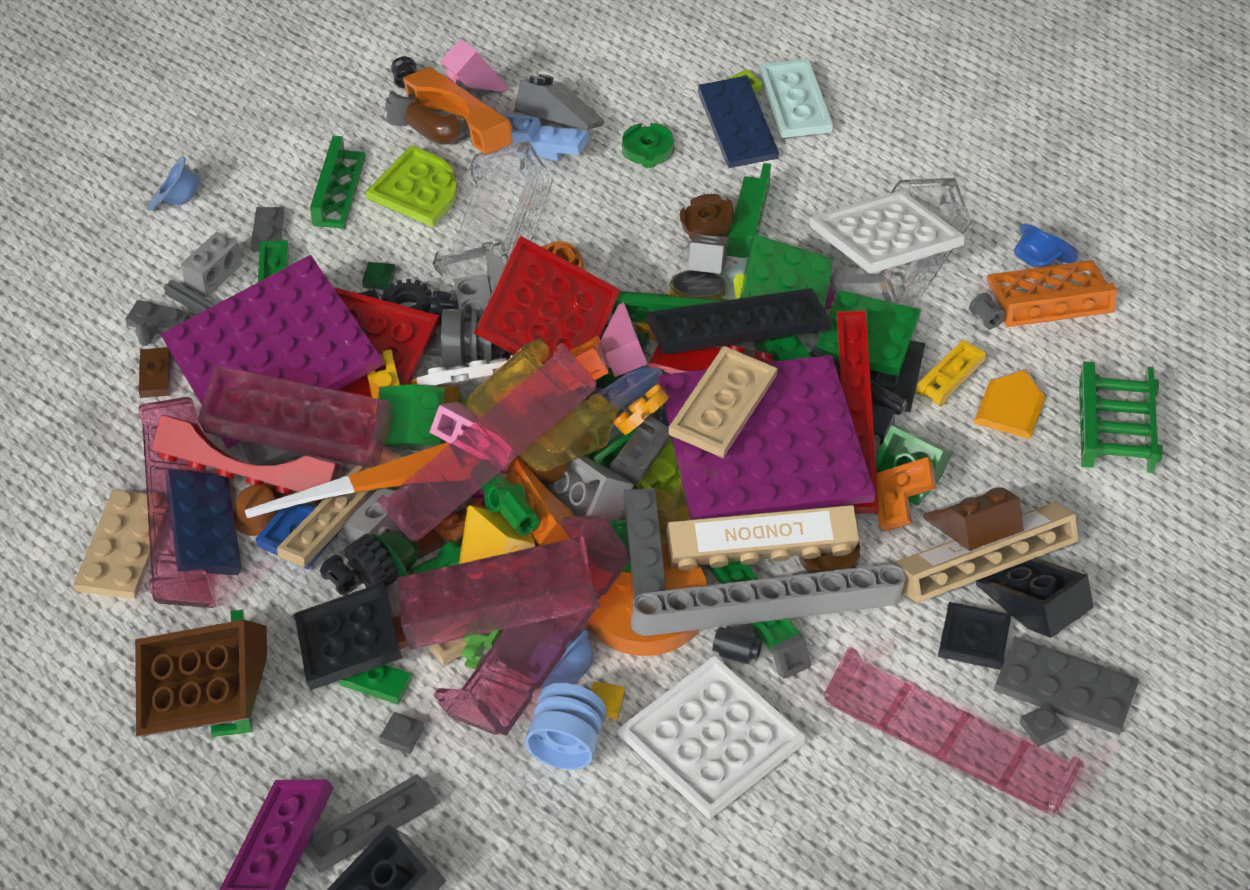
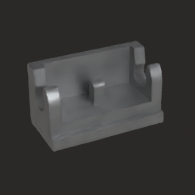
[609,417,671,486]

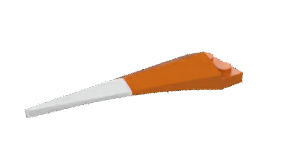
[245,442,483,518]

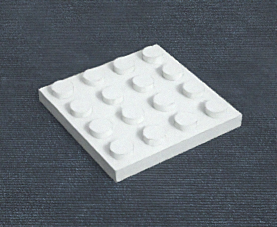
[810,190,965,274]
[619,656,806,820]

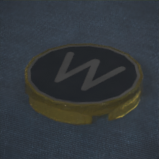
[670,270,726,301]

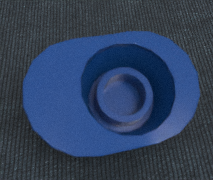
[1014,223,1078,267]

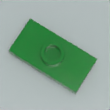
[339,665,412,705]

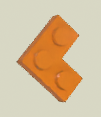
[876,457,936,531]

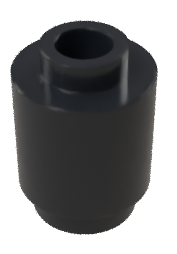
[712,626,762,665]

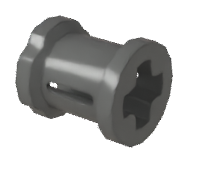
[969,292,1006,330]

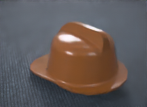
[233,483,294,536]

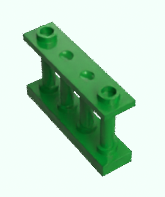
[1079,361,1163,473]

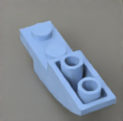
[499,113,590,161]

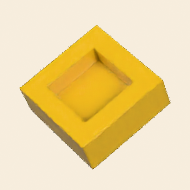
[591,681,625,720]

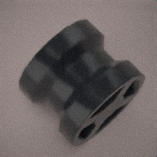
[391,56,417,89]

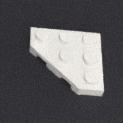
[417,353,542,388]

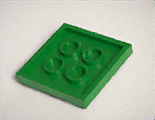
[740,234,833,335]
[816,290,921,376]

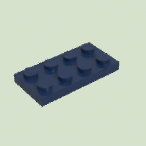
[697,76,779,169]
[165,470,242,575]

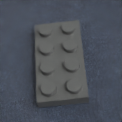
[994,636,1139,735]

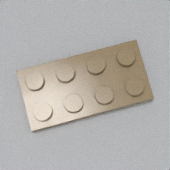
[668,346,778,458]
[73,490,170,599]

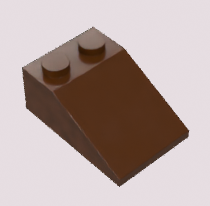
[923,487,1024,551]

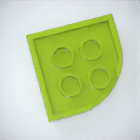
[366,145,457,227]

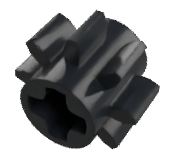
[423,291,458,326]

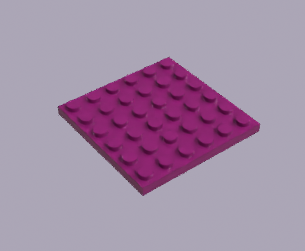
[160,255,384,449]
[657,355,875,520]

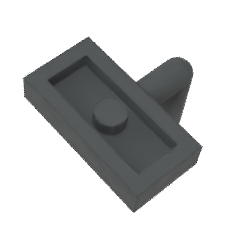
[125,300,190,346]

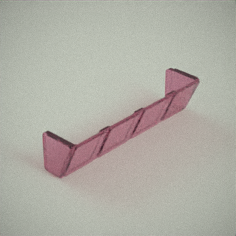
[377,343,597,543]
[138,397,216,608]
[434,516,629,735]
[824,647,1085,817]

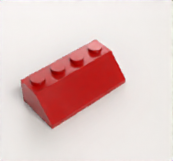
[648,345,776,374]

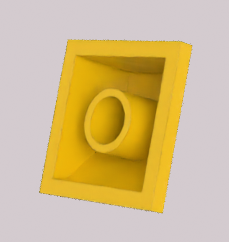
[459,505,535,580]

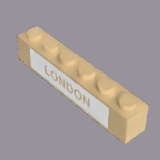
[894,502,1079,603]
[665,505,859,571]

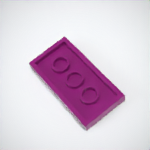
[220,779,334,890]

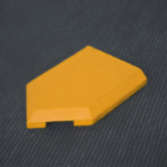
[974,368,1046,439]

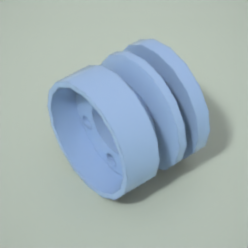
[525,683,606,770]

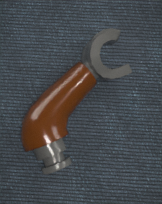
[385,91,471,145]

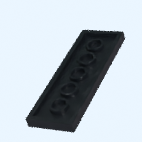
[647,288,831,355]

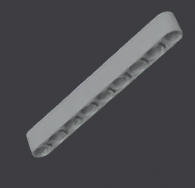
[630,564,906,636]

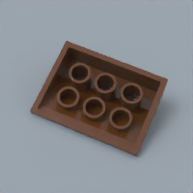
[135,619,267,737]

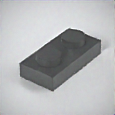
[251,207,284,252]

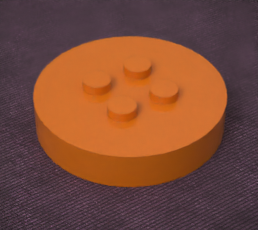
[582,543,707,656]

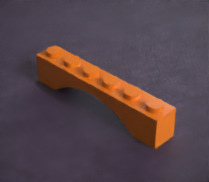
[403,66,513,155]
[478,405,583,552]

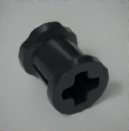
[320,555,361,596]

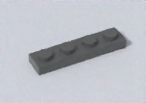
[623,488,666,599]
[304,774,437,873]

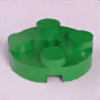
[622,123,674,168]

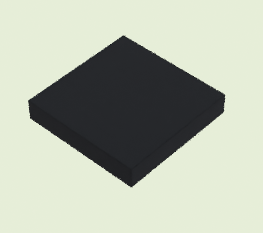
[938,602,1012,670]

